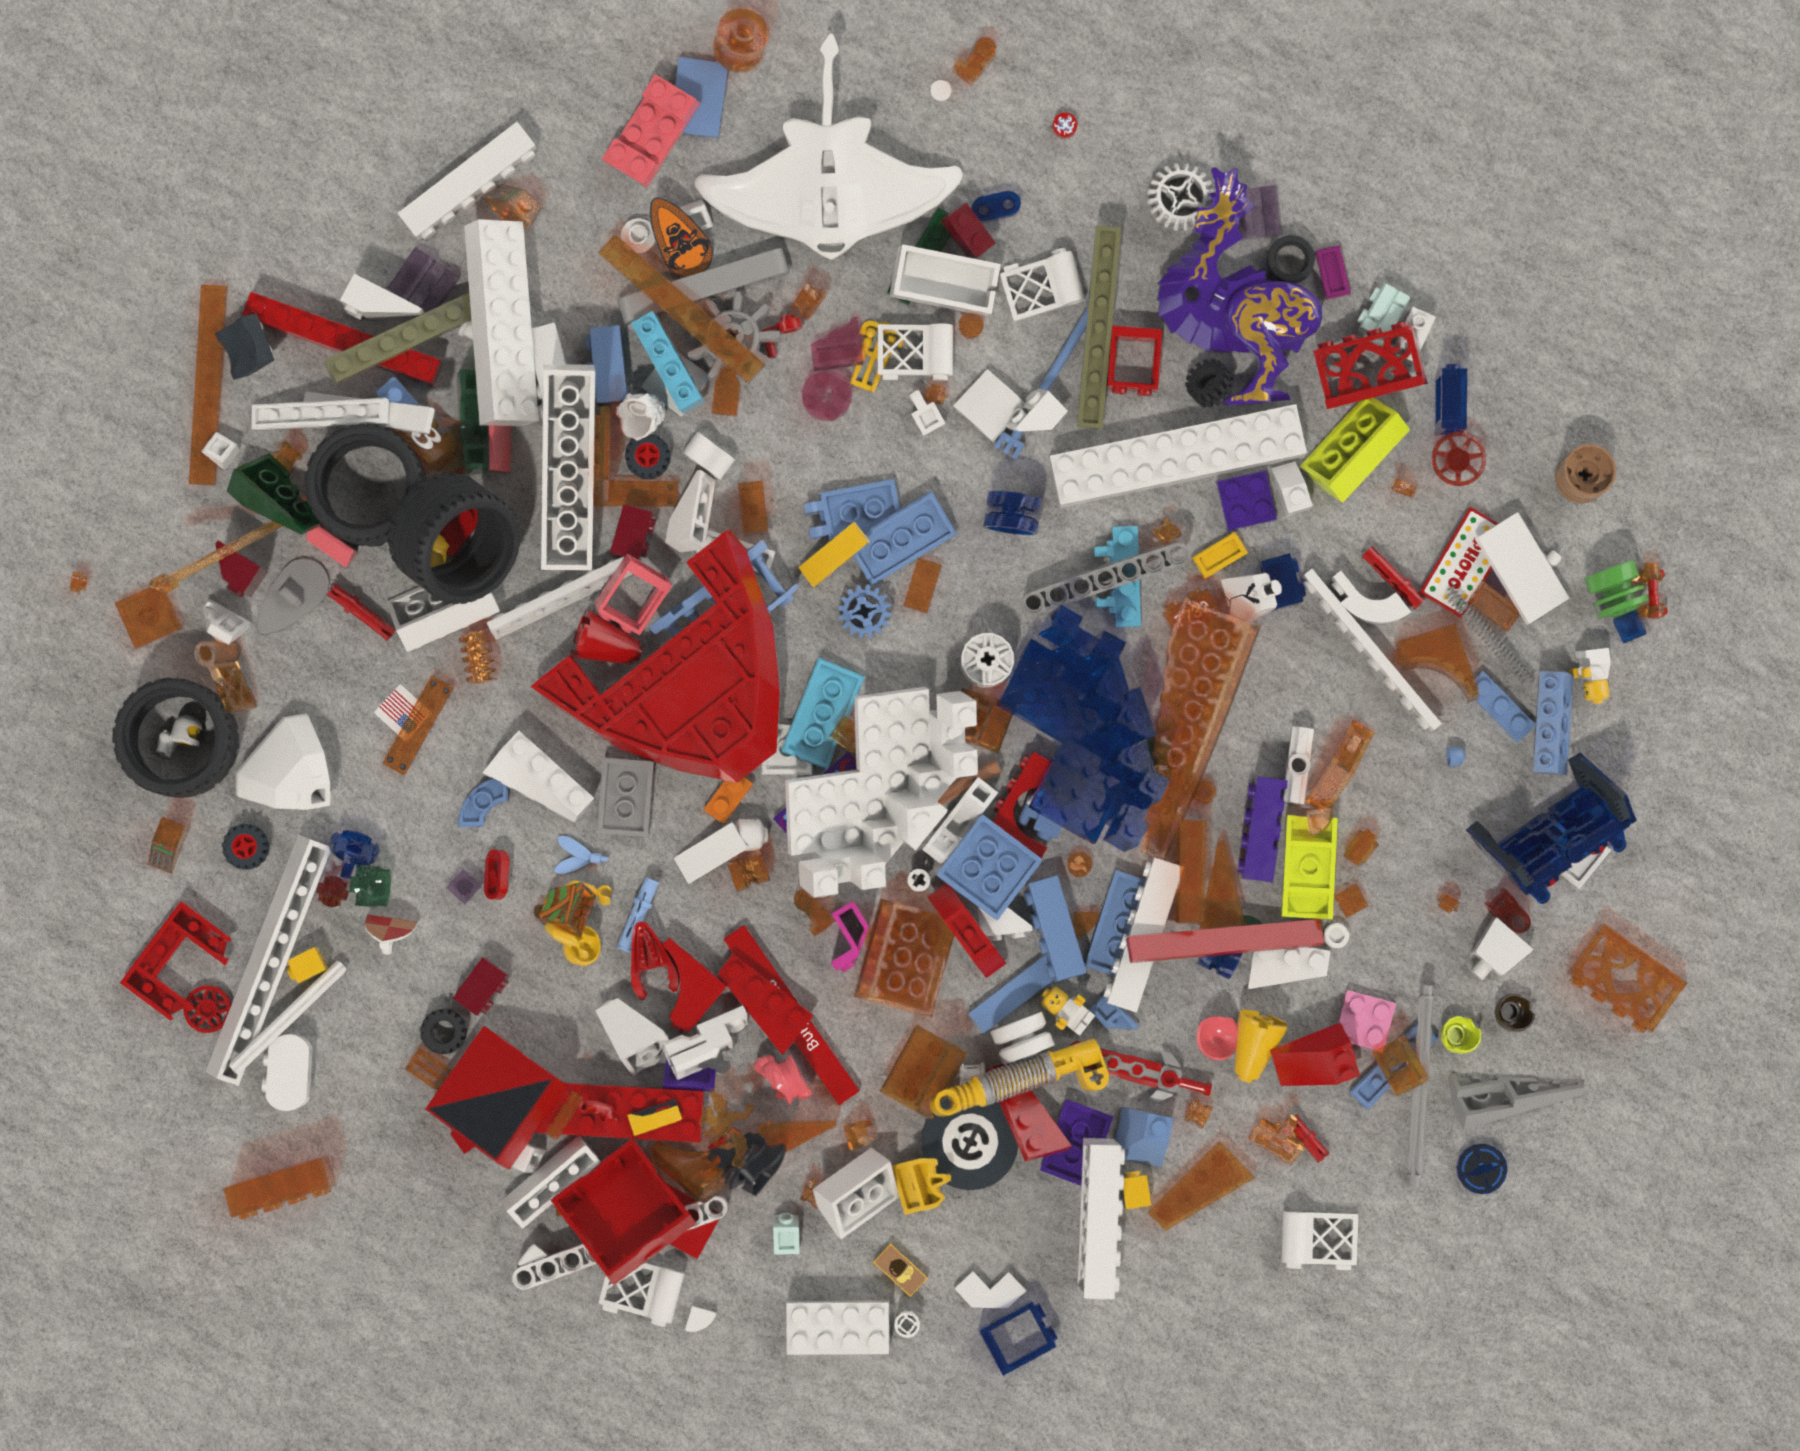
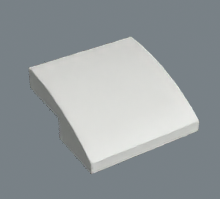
[953,369,1025,442]

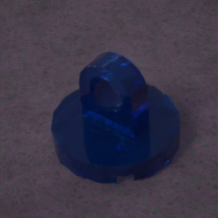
[329,830,380,880]

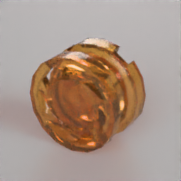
[791,280,827,320]

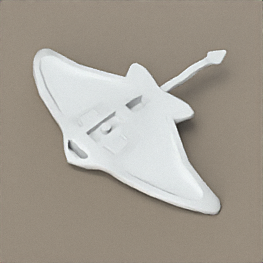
[694,33,963,260]

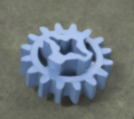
[837,584,892,639]

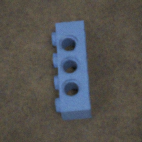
[1533,671,1574,775]

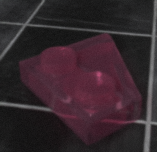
[811,316,864,372]

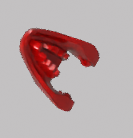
[631,922,678,1000]

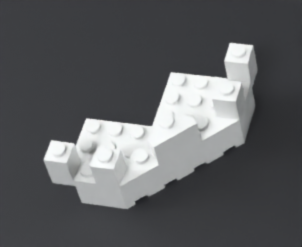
[785,687,978,897]

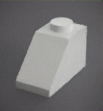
[1271,462,1313,517]

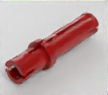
[1361,546,1426,610]
[326,583,396,641]

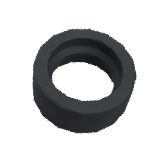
[1266,235,1315,284]

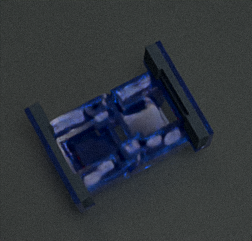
[1466,752,1637,904]

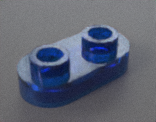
[971,191,1021,223]

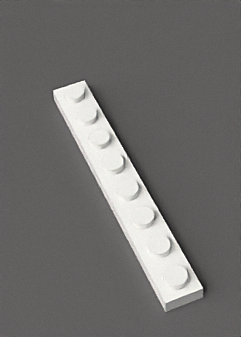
[1302,569,1442,732]

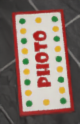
[1419,507,1499,619]

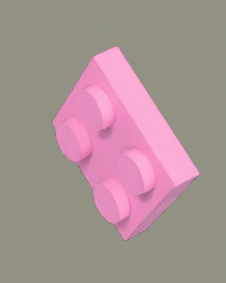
[1338,990,1396,1052]

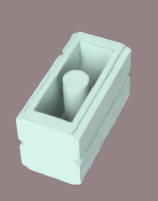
[1357,283,1410,344]

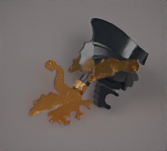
[699,1090,786,1196]

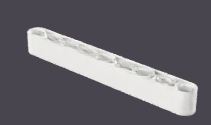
[512,1194,728,1290]

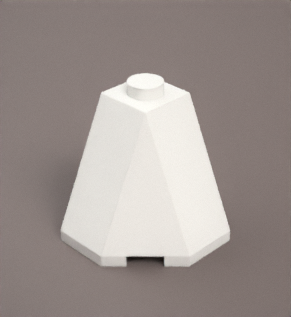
[595,998,669,1077]

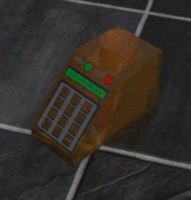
[483,184,543,229]
[147,817,190,874]

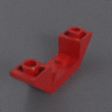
[927,883,1007,978]

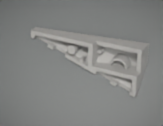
[1448,1074,1585,1130]

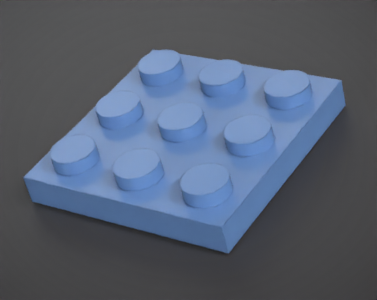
[936,814,1043,921]

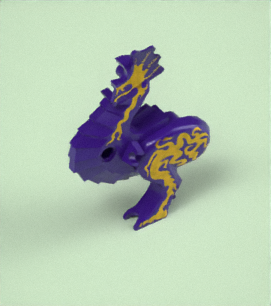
[1156,167,1322,405]

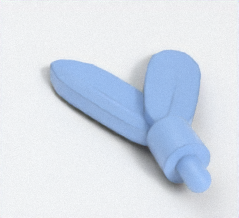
[555,836,609,874]

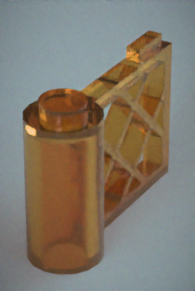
[194,640,257,713]

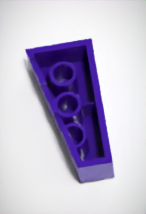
[1237,777,1288,883]

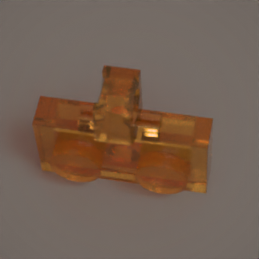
[1249,1114,1305,1166]

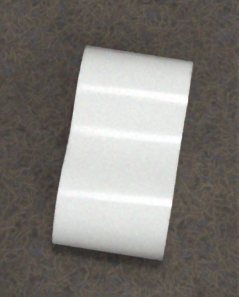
[682,432,735,480]

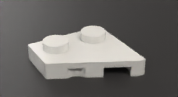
[203,598,250,645]

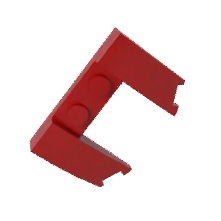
[120,901,232,1021]

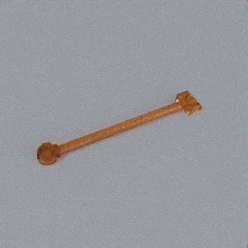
[149,500,307,593]

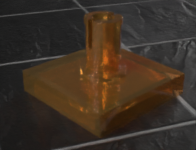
[115,583,183,650]

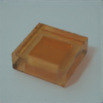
[1334,884,1369,918]

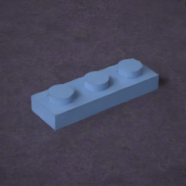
[1464,671,1536,743]

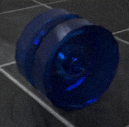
[983,491,1042,536]

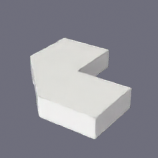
[954,1271,1026,1308]

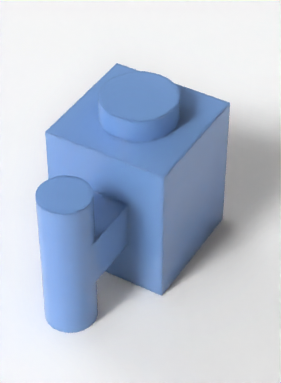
[1017,795,1068,842]

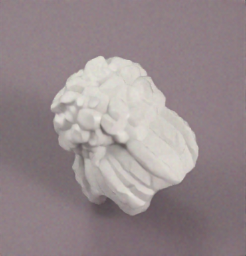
[616,393,666,441]

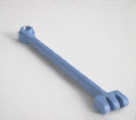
[994,295,1089,460]

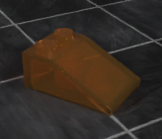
[755,1119,838,1152]

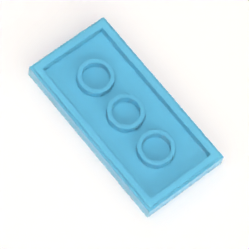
[781,657,865,770]

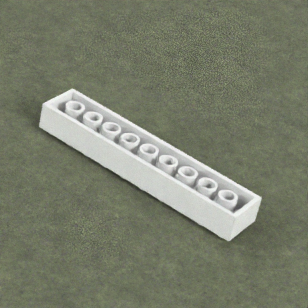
[1049,404,1307,508]

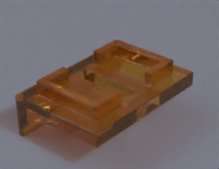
[1372,1034,1429,1096]

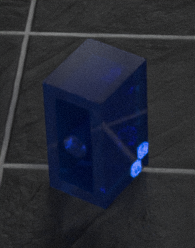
[1259,553,1306,612]

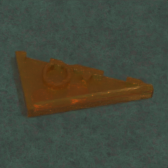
[1200,840,1247,930]

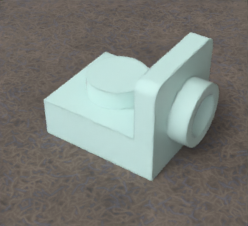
[773,1213,799,1255]

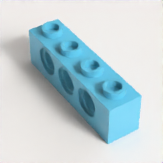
[631,311,706,414]

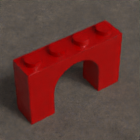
[992,752,1086,859]

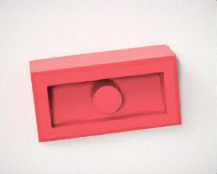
[488,425,511,473]
[306,526,357,567]

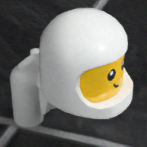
[155,715,202,758]

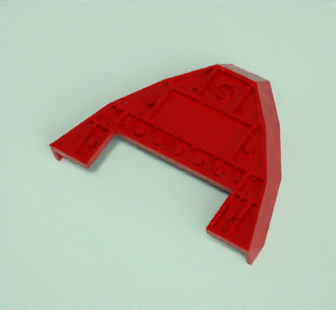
[530,530,780,783]

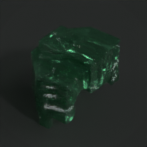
[349,864,391,908]

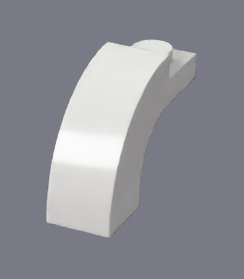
[1331,571,1411,625]

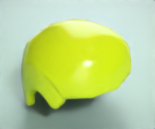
[1441,1016,1481,1055]

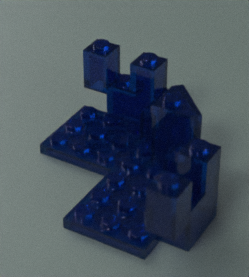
[996,604,1170,852]

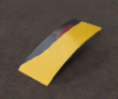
[628,1099,682,1136]

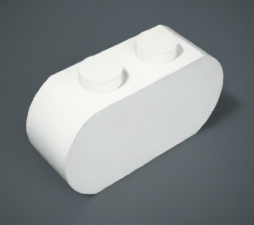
[262,1034,313,1111]

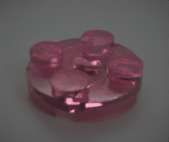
[802,370,852,421]

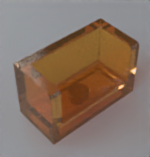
[738,480,769,536]

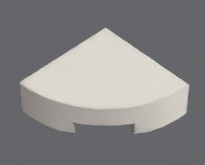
[685,1305,717,1332]

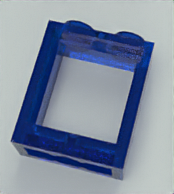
[1435,364,1467,435]
[978,1300,1058,1376]

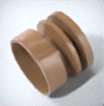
[1555,444,1617,504]

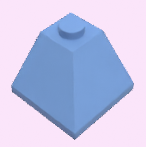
[1115,1107,1174,1167]

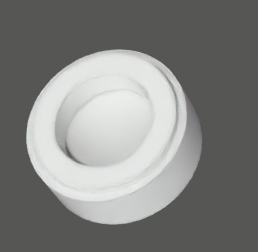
[1323,923,1349,948]

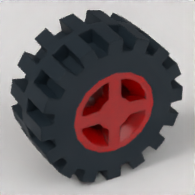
[625,434,670,480]
[222,824,270,870]

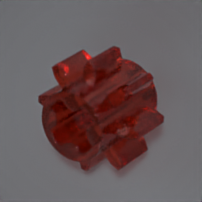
[316,876,349,907]

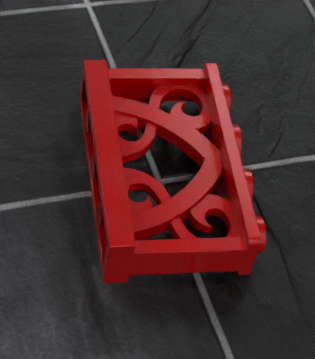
[1313,321,1428,409]

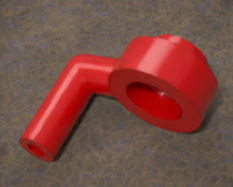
[762,314,803,359]

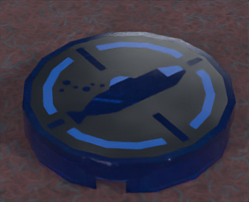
[1456,1143,1508,1194]

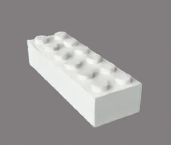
[1077,1138,1125,1299]

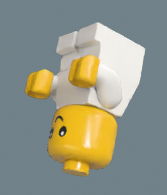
[1569,648,1610,704]
[1041,986,1095,1036]

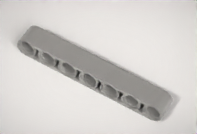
[618,248,790,325]
[1022,540,1189,614]

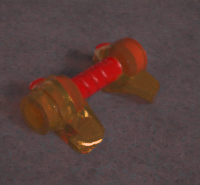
[1632,562,1668,619]

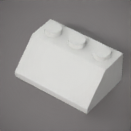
[813,1148,899,1239]

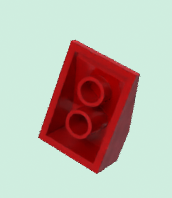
[1270,1022,1360,1086]

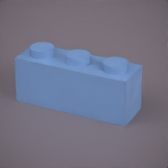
[586,325,628,406]

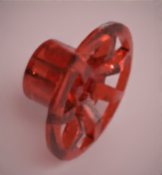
[1431,432,1486,486]

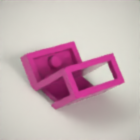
[831,901,869,972]

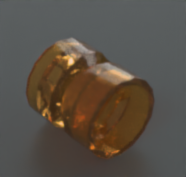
[727,850,771,892]

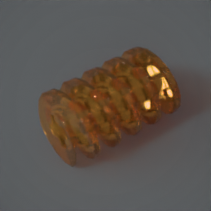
[458,629,498,684]

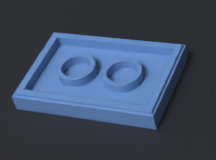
[675,57,729,139]

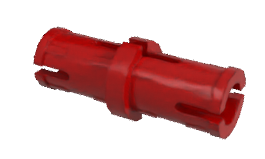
[1285,1114,1330,1163]

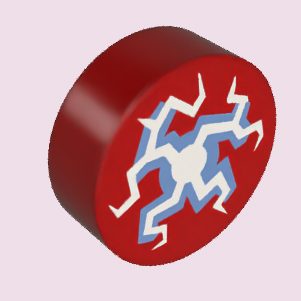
[1052,112,1078,139]

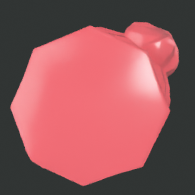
[754,1054,812,1106]

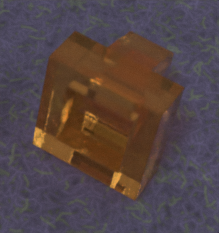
[843,1120,876,1150]

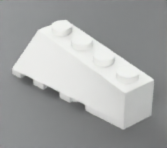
[483,731,594,823]

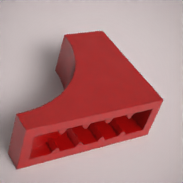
[662,938,727,1034]

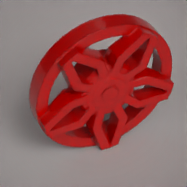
[183,986,231,1033]

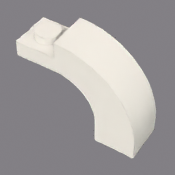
[922,777,998,865]

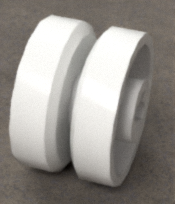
[990,1011,1055,1065]

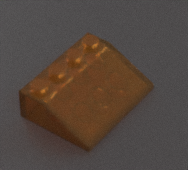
[854,899,954,1018]

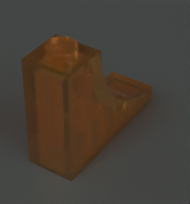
[1393,624,1479,703]
[1305,720,1375,814]
[652,1140,734,1205]

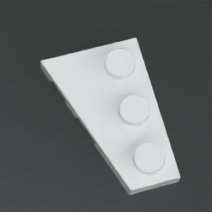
[1247,947,1330,989]

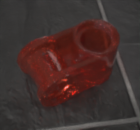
[1484,887,1531,935]

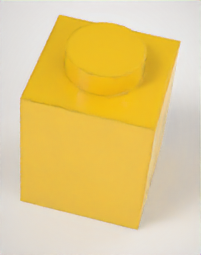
[286,947,328,983]
[1122,1170,1151,1209]

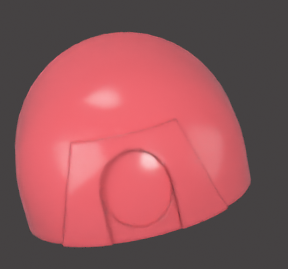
[1196,1016,1237,1060]

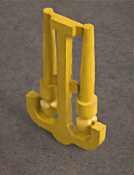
[850,321,903,392]

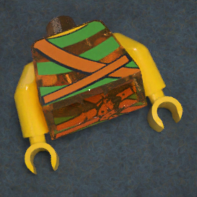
[534,880,612,958]

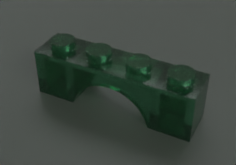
[457,369,489,474]

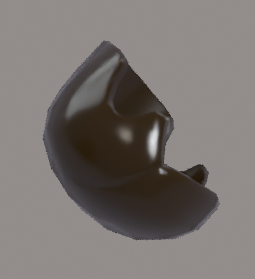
[1494,993,1535,1032]

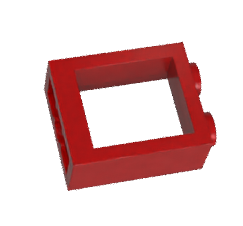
[1106,326,1162,396]

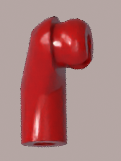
[579,1100,615,1121]

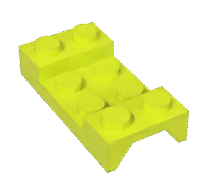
[1280,815,1338,920]

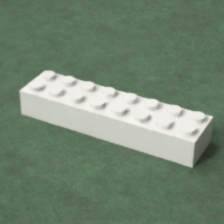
[464,220,539,426]
[541,364,595,570]

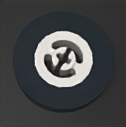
[922,1098,1018,1190]

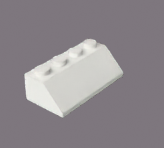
[386,587,500,652]

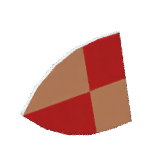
[364,914,417,955]

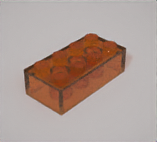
[223,1156,337,1220]

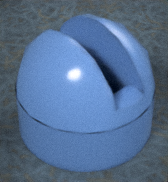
[1446,746,1466,767]

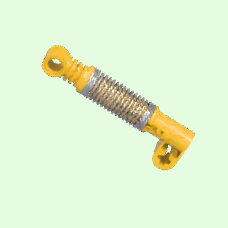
[929,1038,1109,1117]

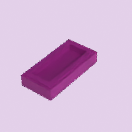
[1315,245,1351,300]

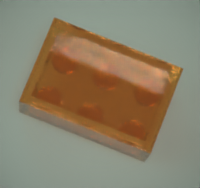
[880,1024,968,1120]

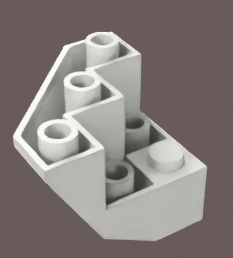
[236,713,330,810]

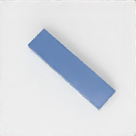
[968,954,1053,1034]
[1349,1022,1438,1110]

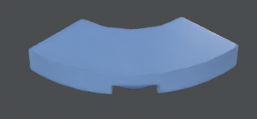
[458,778,509,827]

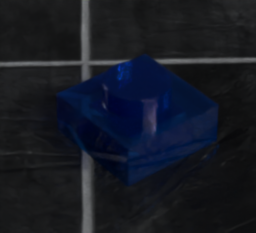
[1613,609,1647,644]

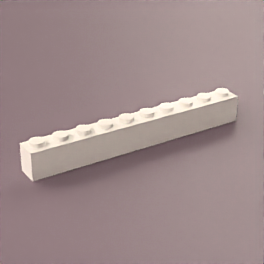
[205,835,332,1086]

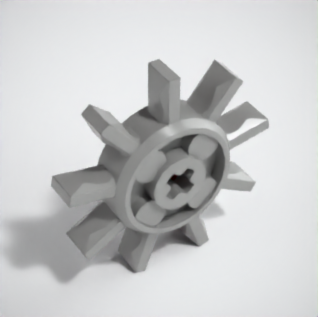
[686,291,781,386]

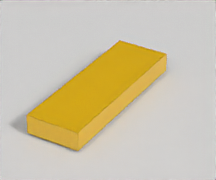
[798,522,870,587]

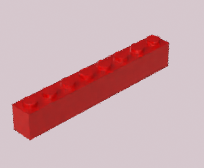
[242,292,443,387]

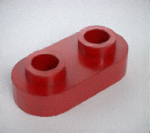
[484,849,510,900]

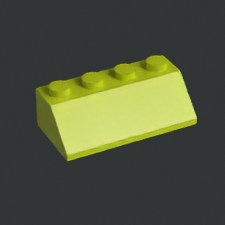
[1299,398,1410,503]

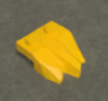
[892,1158,951,1215]

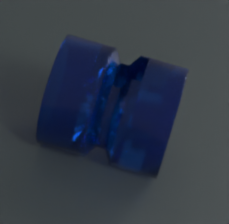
[1197,953,1243,980]

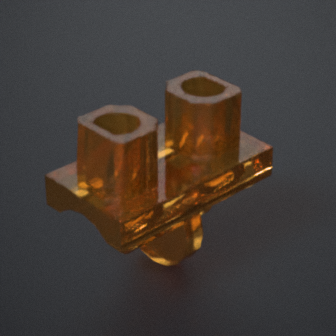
[829,715,856,756]

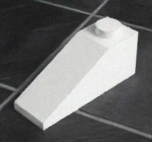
[665,470,716,552]

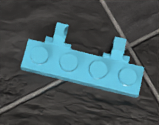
[1094,526,1141,628]

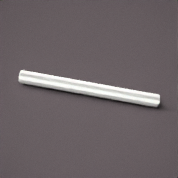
[229,961,346,1074]

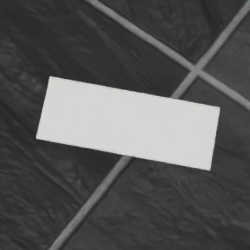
[674,822,748,884]

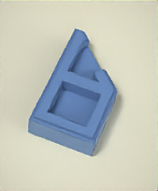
[1089,995,1139,1029]

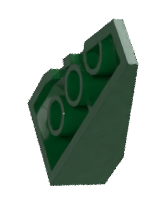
[227,453,321,535]

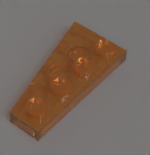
[1147,1141,1255,1231]

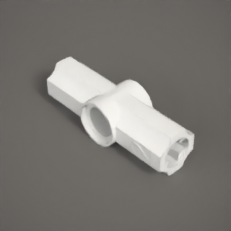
[1283,726,1314,805]

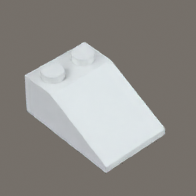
[340,274,424,321]

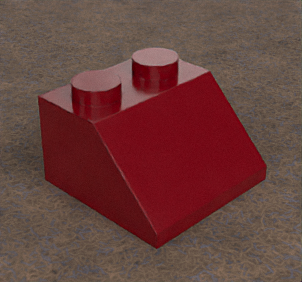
[215,540,268,598]

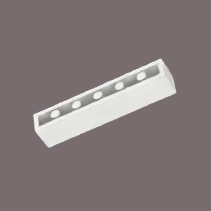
[398,122,537,241]
[1104,858,1183,1013]

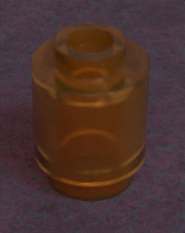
[1343,829,1379,867]

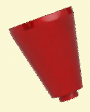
[570,610,643,665]

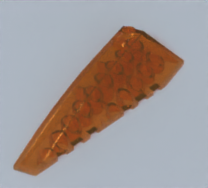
[1141,598,1261,861]

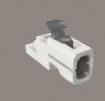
[662,1006,748,1080]

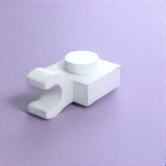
[909,390,946,436]

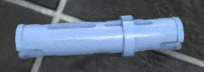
[616,877,660,953]

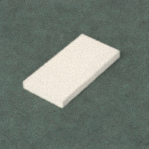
[1475,512,1569,625]

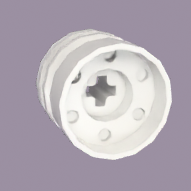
[960,633,1014,688]

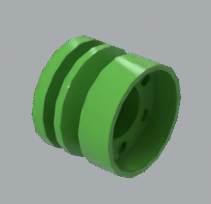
[1584,560,1649,619]

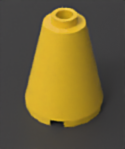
[1234,1009,1288,1083]

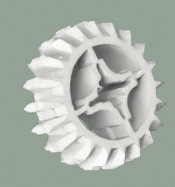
[1147,163,1215,231]

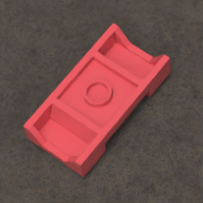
[602,74,700,188]

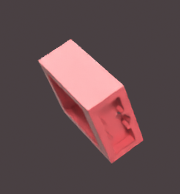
[594,554,673,635]

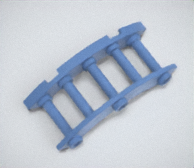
[649,540,799,637]

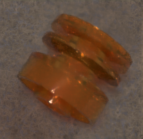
[713,7,770,73]

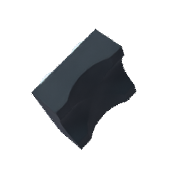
[215,313,274,380]

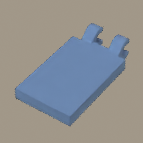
[803,479,900,542]

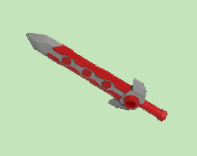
[1044,1035,1212,1102]

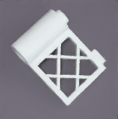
[1000,248,1086,322]
[878,324,953,382]
[1281,1211,1358,1270]
[598,1263,685,1327]

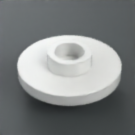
[621,218,655,254]

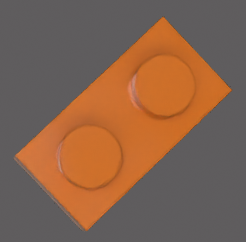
[703,777,753,825]

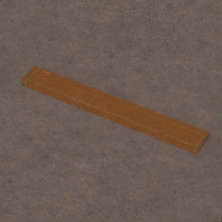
[598,234,765,384]
[189,285,227,486]

